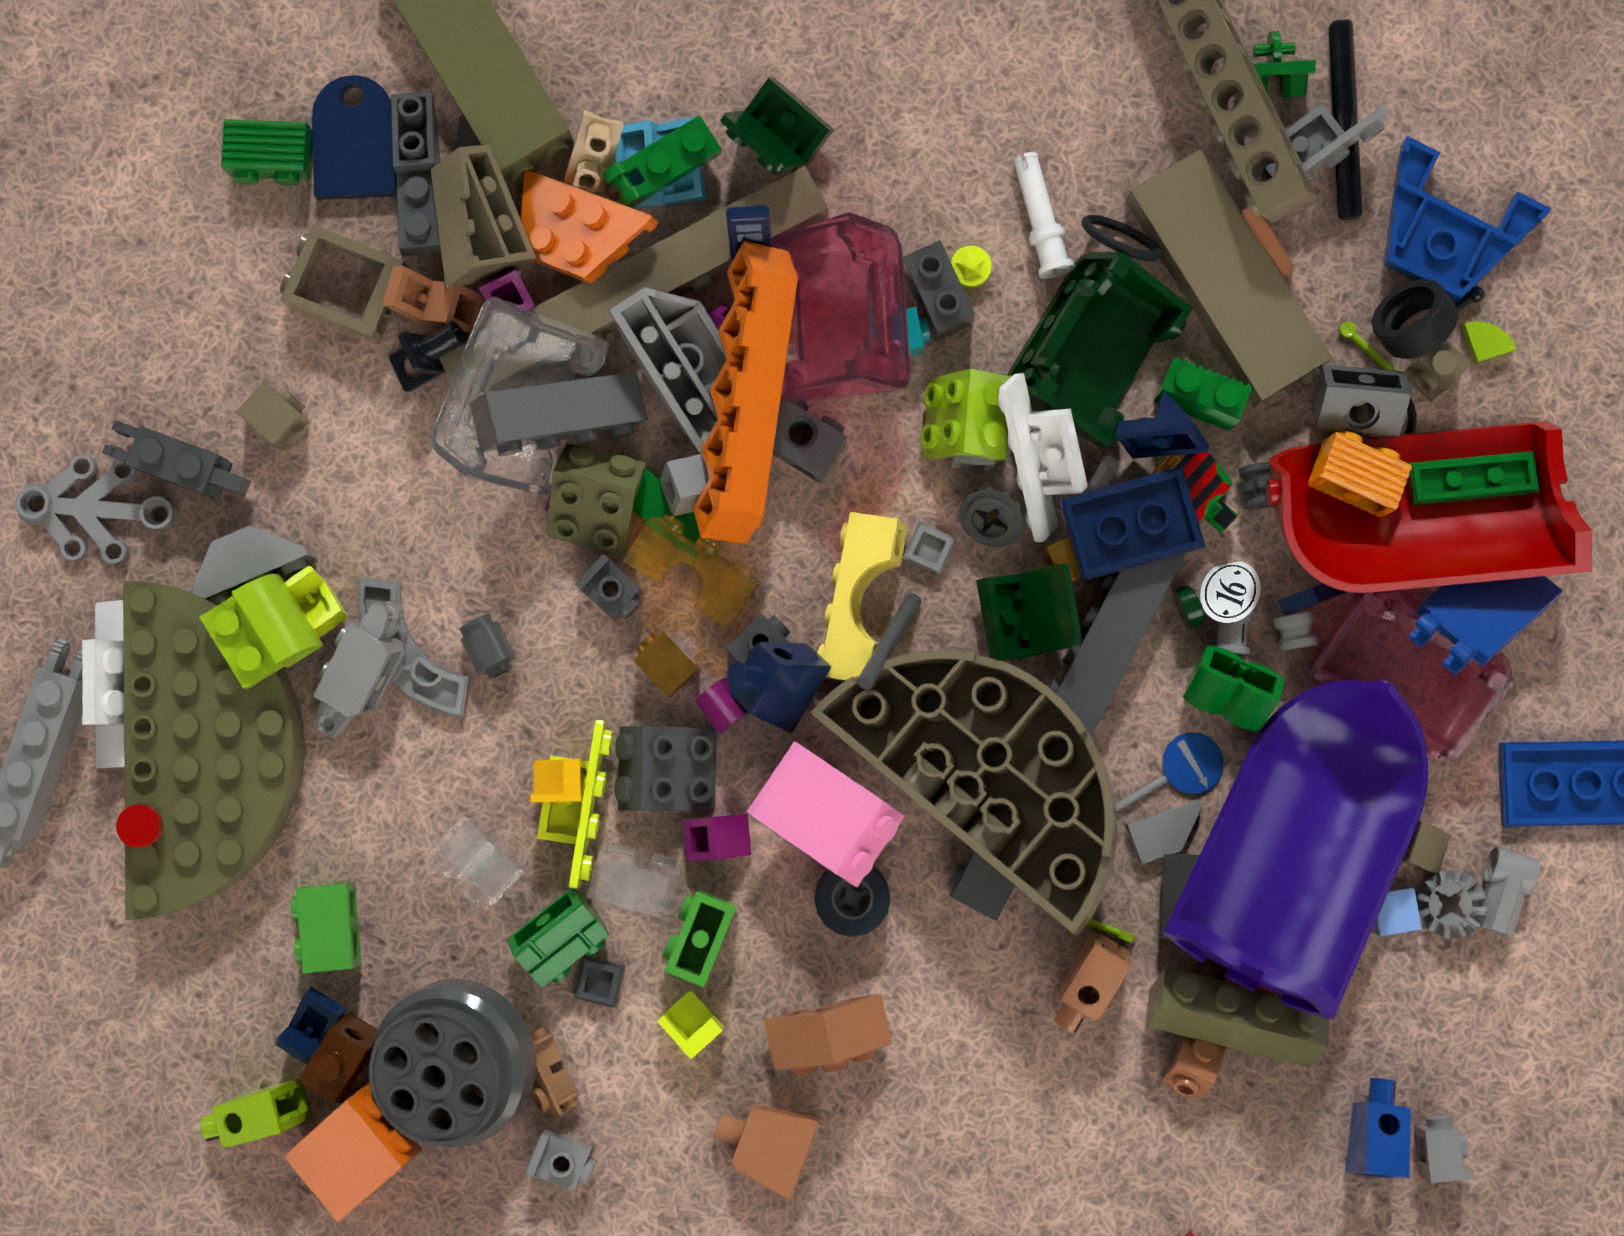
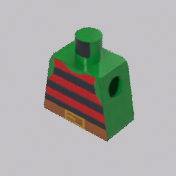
[1151,452,1238,533]

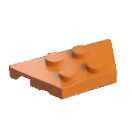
[521,170,658,284]

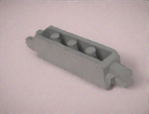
[0,638,83,868]

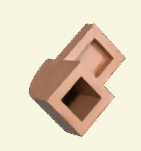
[382,265,484,336]

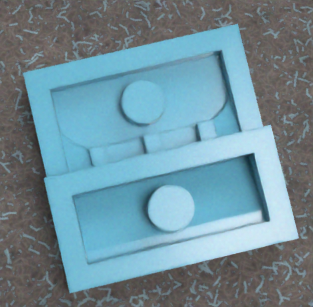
[615,117,708,208]

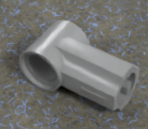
[1480,846,1540,937]

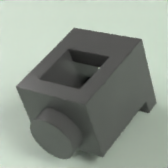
[575,554,643,621]

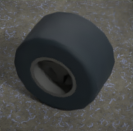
[814,867,891,937]

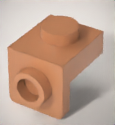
[1162,1036,1226,1098]

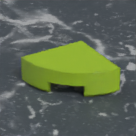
[1461,321,1517,365]

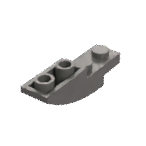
[391,91,441,256]

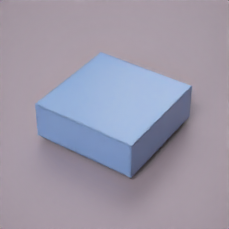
[1375,887,1422,936]

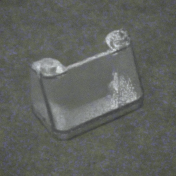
[432,297,610,496]

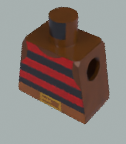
[298,1012,378,1104]

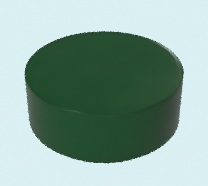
[1173,585,1205,629]

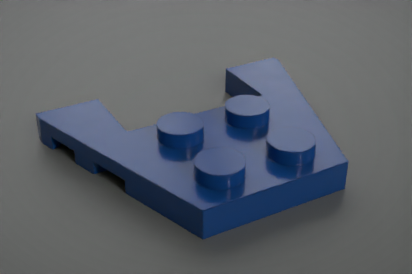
[1383,136,1551,302]

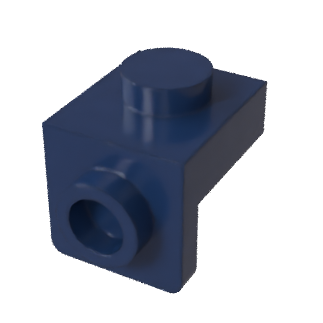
[275,987,347,1064]

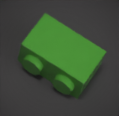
[291,882,362,974]

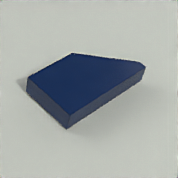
[1278,583,1347,615]

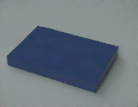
[1059,466,1206,582]

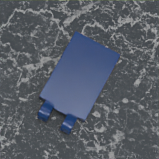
[1408,576,1563,675]

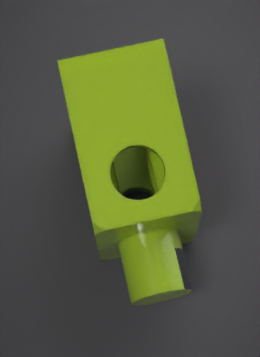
[200,1078,312,1148]

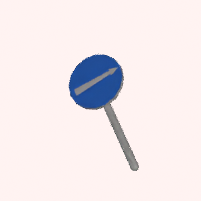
[1115,732,1224,813]

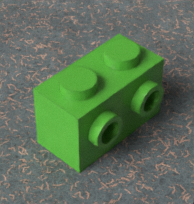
[662,889,738,987]

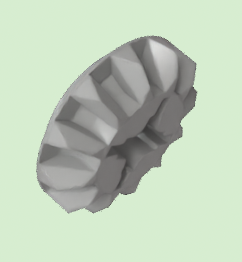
[1417,870,1487,938]

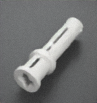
[1012,152,1075,279]

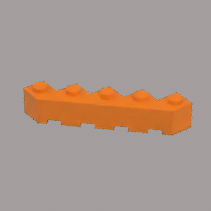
[693,241,798,545]

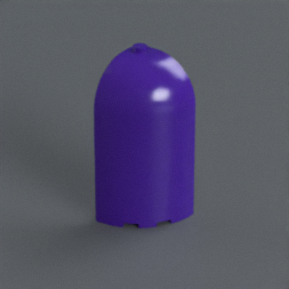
[1163,680,1428,1020]

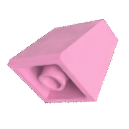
[747,741,905,887]

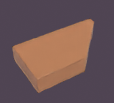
[1242,206,1295,276]

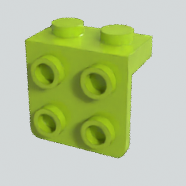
[920,368,1012,461]

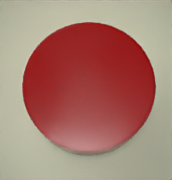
[116,804,164,848]

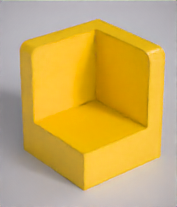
[530,759,585,802]

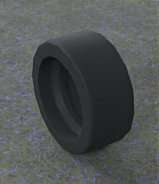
[1371,279,1459,359]

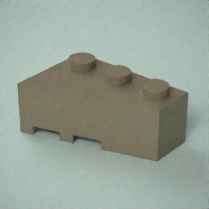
[431,144,536,288]

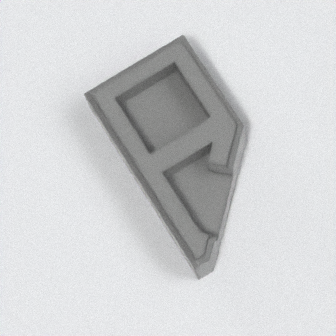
[1126,800,1203,865]

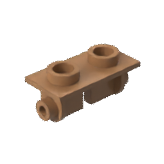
[531,1027,579,1118]

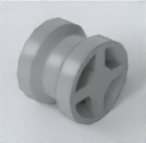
[1272,611,1320,652]

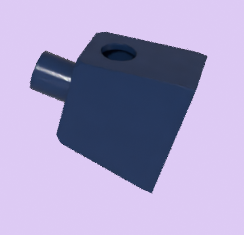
[727,642,831,733]

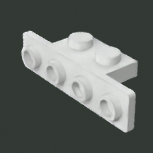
[999,373,1088,542]
[82,600,124,768]

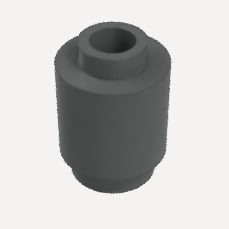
[459,614,516,679]

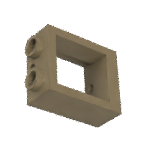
[280,224,410,344]

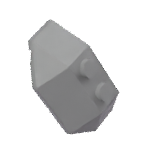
[608,287,727,453]

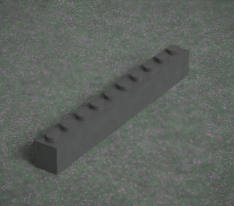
[946,553,1186,921]

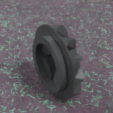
[959,485,1026,547]

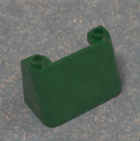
[1007,252,1193,449]

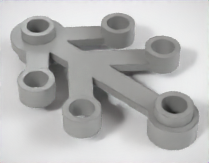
[15,454,177,565]

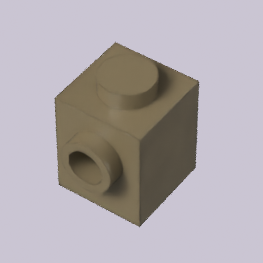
[236,382,310,451]

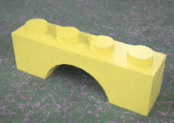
[818,512,908,688]

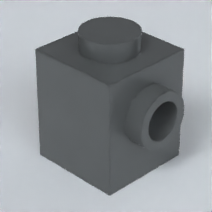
[725,613,791,663]

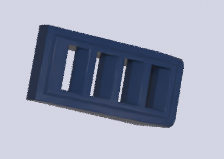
[726,205,772,260]

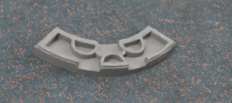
[357,577,471,718]

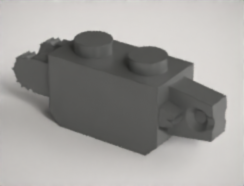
[102,420,251,499]

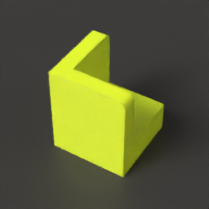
[657,991,724,1059]

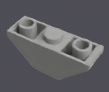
[190,525,317,605]

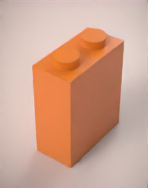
[283,1083,423,1222]

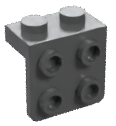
[614,726,716,811]

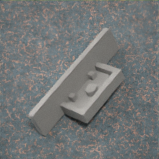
[1244,103,1388,209]

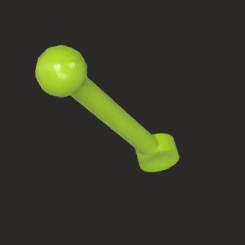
[1339,321,1407,376]
[1087,918,1136,943]

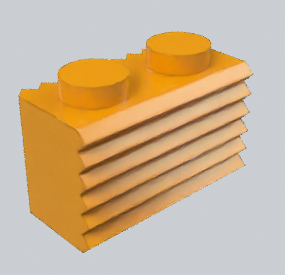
[1307,431,1412,517]

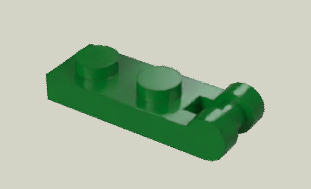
[602,115,722,208]

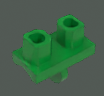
[1252,31,1316,97]

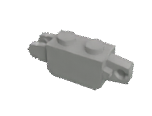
[312,601,405,738]

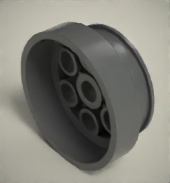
[369,979,537,1147]

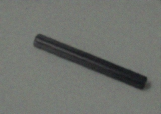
[1329,19,1363,220]

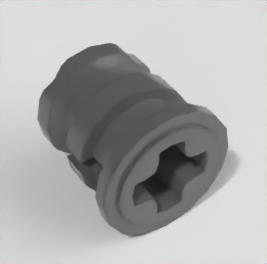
[1238,461,1274,510]

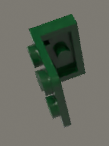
[720,77,834,174]
[976,563,1082,661]

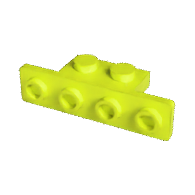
[537,719,613,889]

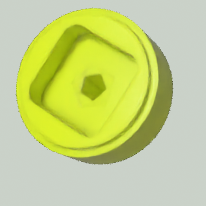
[951,246,992,289]

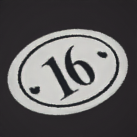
[1200,561,1261,623]

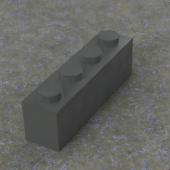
[469,372,648,456]

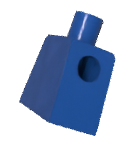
[1345,1078,1411,1178]

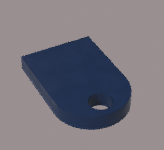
[312,75,397,200]

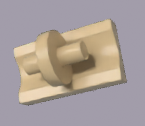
[564,110,624,193]

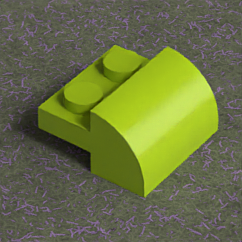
[199,574,324,690]

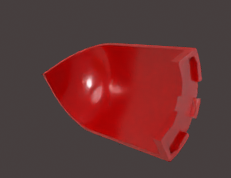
[1266,421,1592,593]

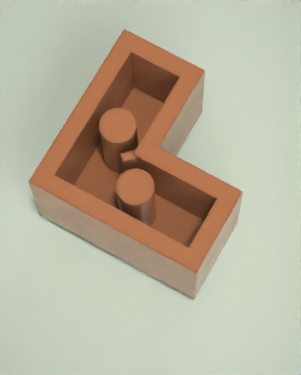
[764,994,892,1076]

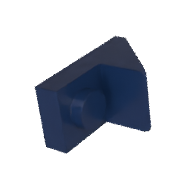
[1115,392,1210,459]

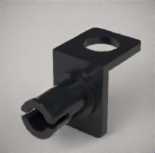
[389,321,466,392]

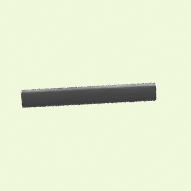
[857,593,921,690]

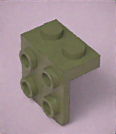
[546,443,646,554]

